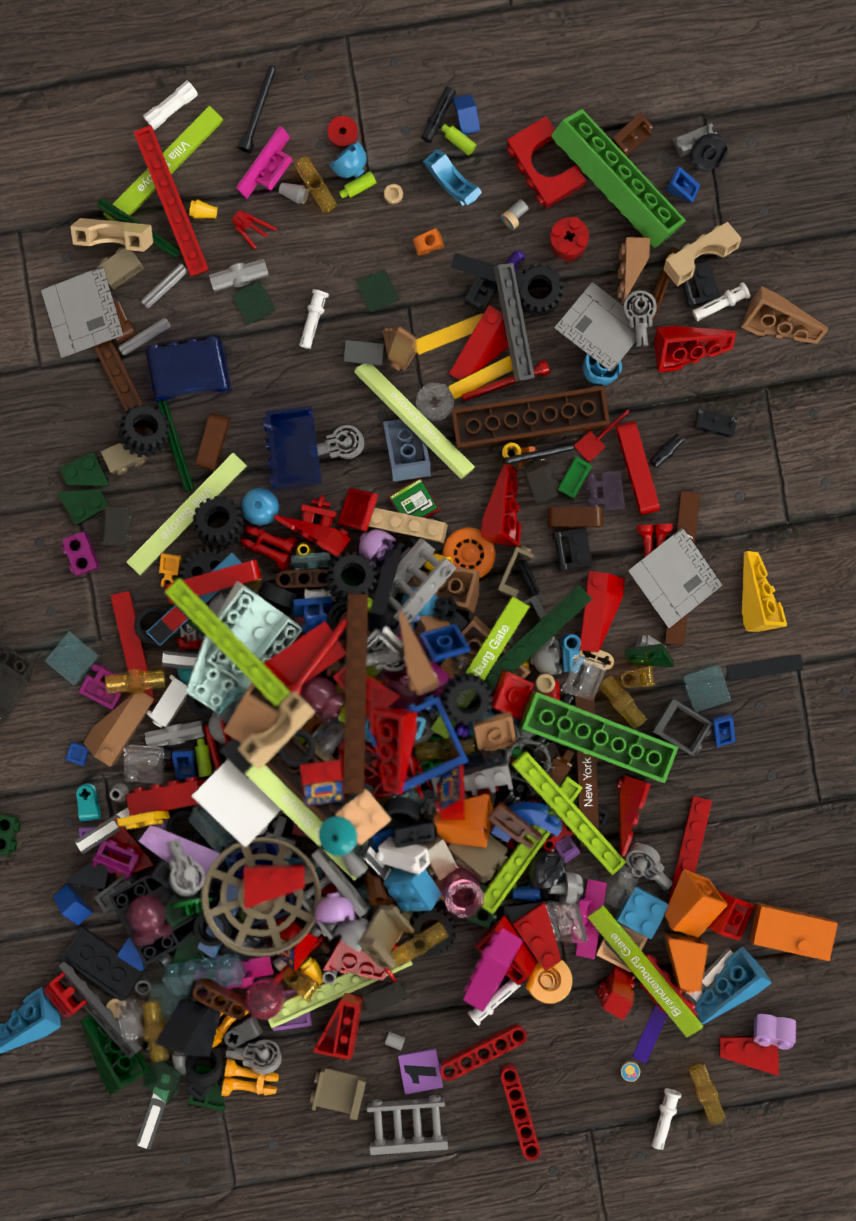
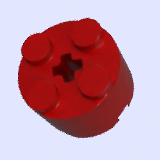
[550,217,589,261]

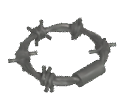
[502,735,555,782]

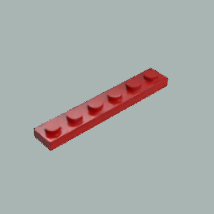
[667,796,712,904]

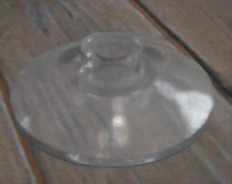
[440,655,472,679]

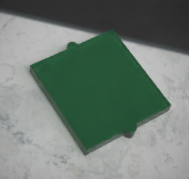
[357,270,399,313]
[232,281,276,325]
[143,1057,183,1103]

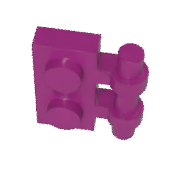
[79,663,129,710]

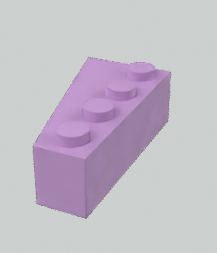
[139,825,227,888]

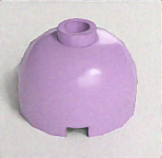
[358,529,396,567]
[315,893,355,924]

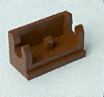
[612,112,653,156]

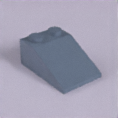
[383,419,431,482]

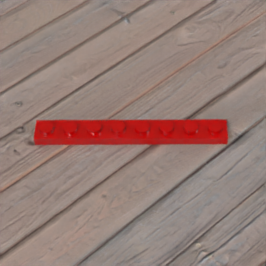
[134,125,209,277]

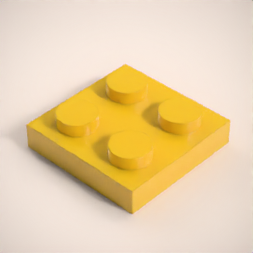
[117,811,170,829]

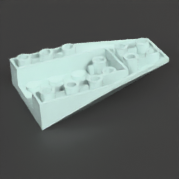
[186,581,303,712]

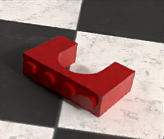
[506,116,586,209]

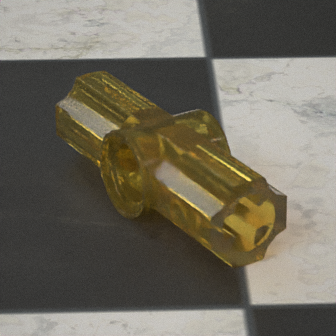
[293,156,338,214]
[105,669,166,694]
[598,674,647,730]
[416,736,476,762]
[390,921,449,967]
[141,1000,169,1062]
[688,1063,726,1125]

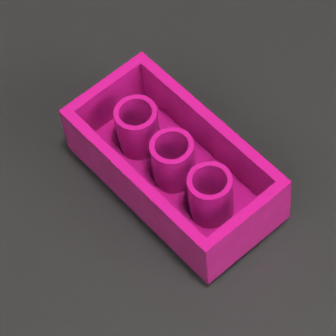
[463,928,523,1012]

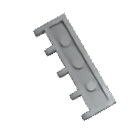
[431,763,513,801]

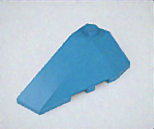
[694,947,772,1024]
[0,987,61,1054]

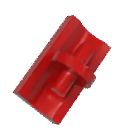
[301,495,337,527]

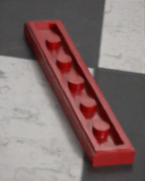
[110,591,156,703]

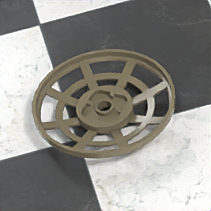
[202,837,321,956]

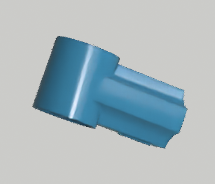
[559,633,581,672]

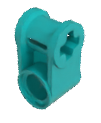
[76,783,101,822]

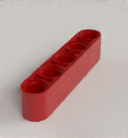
[616,421,660,516]
[164,559,262,604]
[439,1024,527,1081]
[500,1063,540,1161]

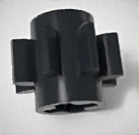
[433,596,459,620]

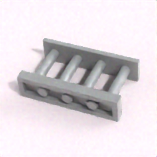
[371,538,456,623]
[293,848,370,940]
[367,1095,448,1155]

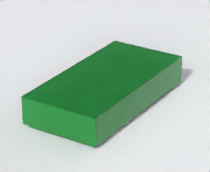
[557,457,592,499]

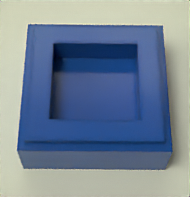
[65,742,90,766]

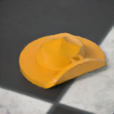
[526,958,572,1004]

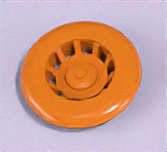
[442,527,496,579]

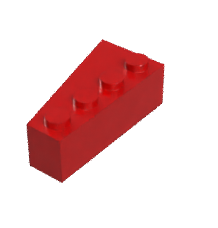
[126,777,209,816]

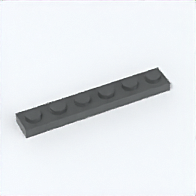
[494,263,535,382]
[53,961,141,1059]

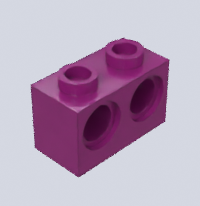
[61,531,101,576]

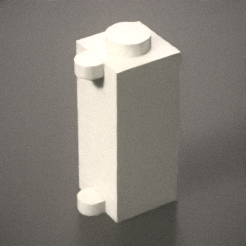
[146,675,188,728]
[376,837,430,874]

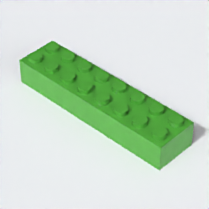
[551,109,686,248]
[518,690,679,783]

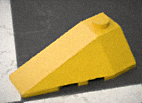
[742,551,787,632]

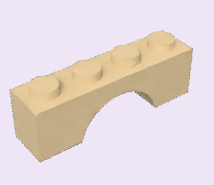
[71,218,153,252]
[664,222,742,286]
[368,508,448,544]
[238,691,316,769]

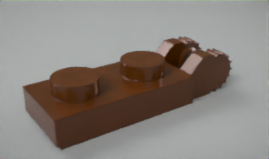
[488,802,542,849]

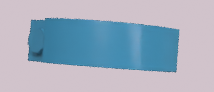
[423,149,482,206]

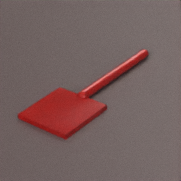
[574,410,629,462]

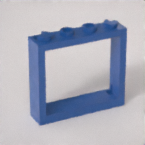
[366,695,468,795]

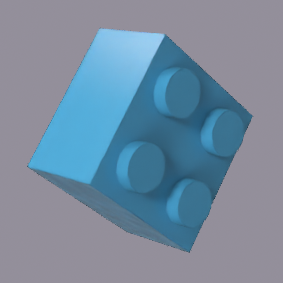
[383,867,442,912]
[615,884,669,940]

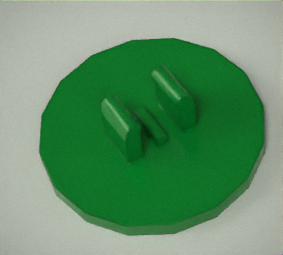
[173,898,212,915]

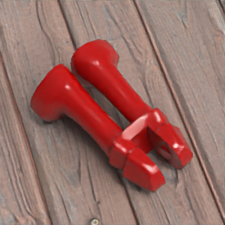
[636,524,673,558]
[240,526,299,571]

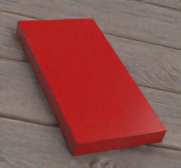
[263,621,347,687]

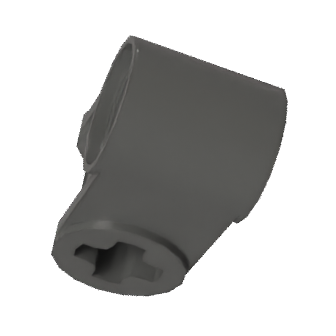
[224,1015,263,1048]

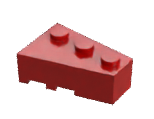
[244,864,305,909]
[475,915,537,985]
[313,993,364,1060]

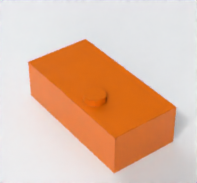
[749,903,838,961]

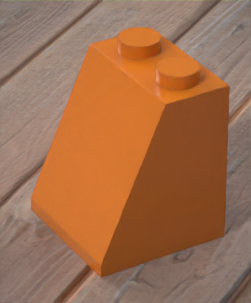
[434,794,493,848]
[664,869,727,938]
[663,932,708,994]

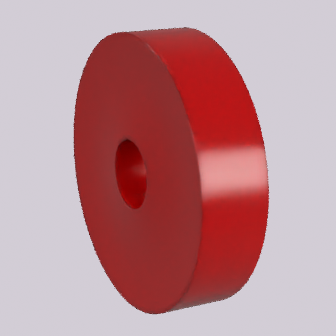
[328,116,358,148]

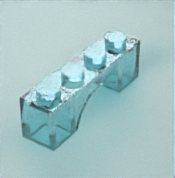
[162,953,246,996]

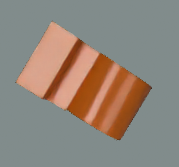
[413,228,445,255]

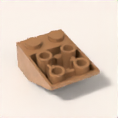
[617,237,650,304]
[223,682,286,744]

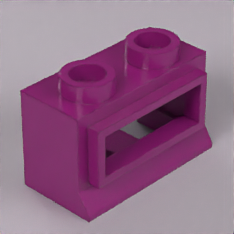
[93,840,139,881]

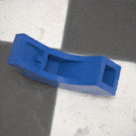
[491,802,562,842]

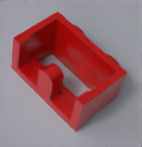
[43,972,87,1018]

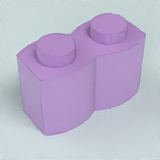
[754,1014,796,1050]

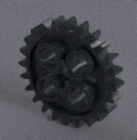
[178,547,234,604]

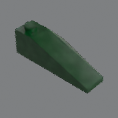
[80,1015,150,1096]

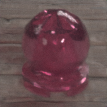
[380,661,423,709]
[300,677,346,727]
[442,869,484,918]
[127,895,173,945]
[245,977,286,1020]

